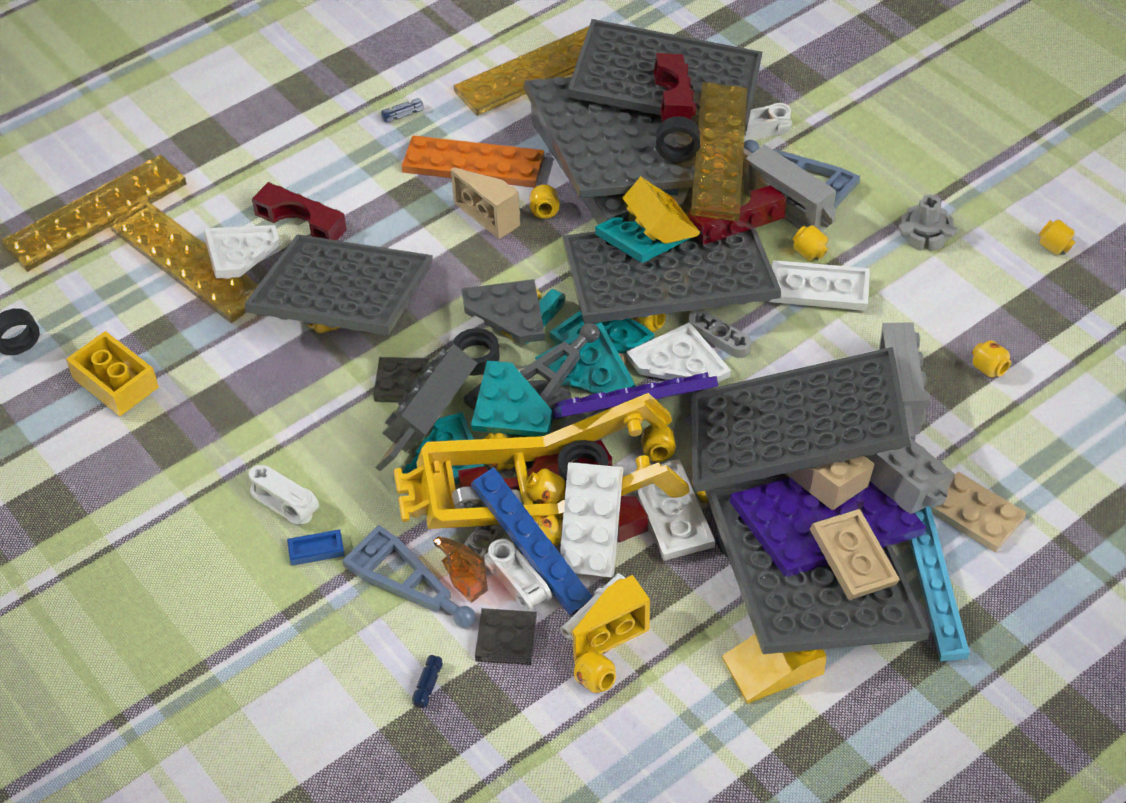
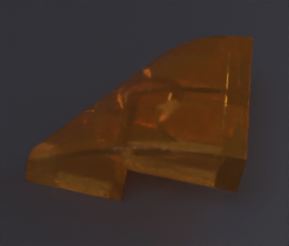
[433,536,488,603]

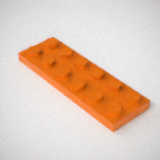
[401,135,545,188]

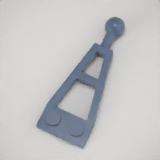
[742,140,860,209]
[342,525,476,628]

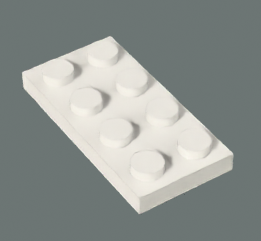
[769,260,870,311]
[630,459,715,561]
[560,462,623,577]

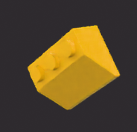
[623,176,700,244]

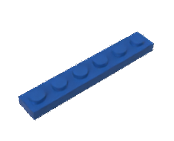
[471,467,593,616]

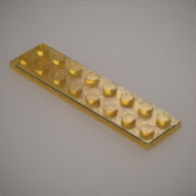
[454,26,589,116]
[690,82,747,221]
[1,154,187,272]
[109,200,259,324]

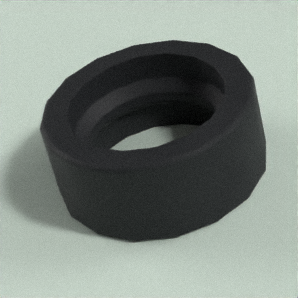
[656,116,700,163]
[0,308,40,355]
[452,328,500,376]
[558,440,608,486]

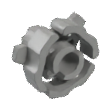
[898,195,957,251]

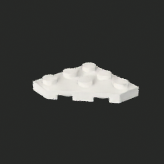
[204,225,279,279]
[626,322,731,383]

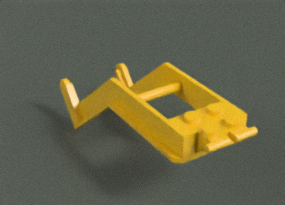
[393,393,690,529]

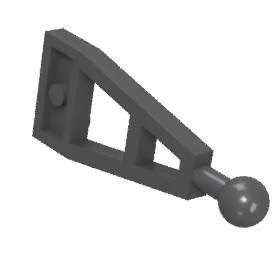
[519,323,600,404]

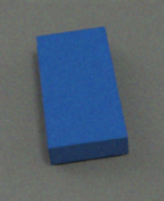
[287,529,345,566]

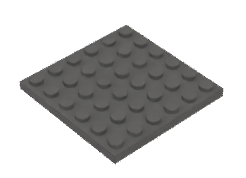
[245,234,433,335]

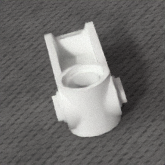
[725,103,793,144]
[248,465,319,525]
[483,539,552,613]

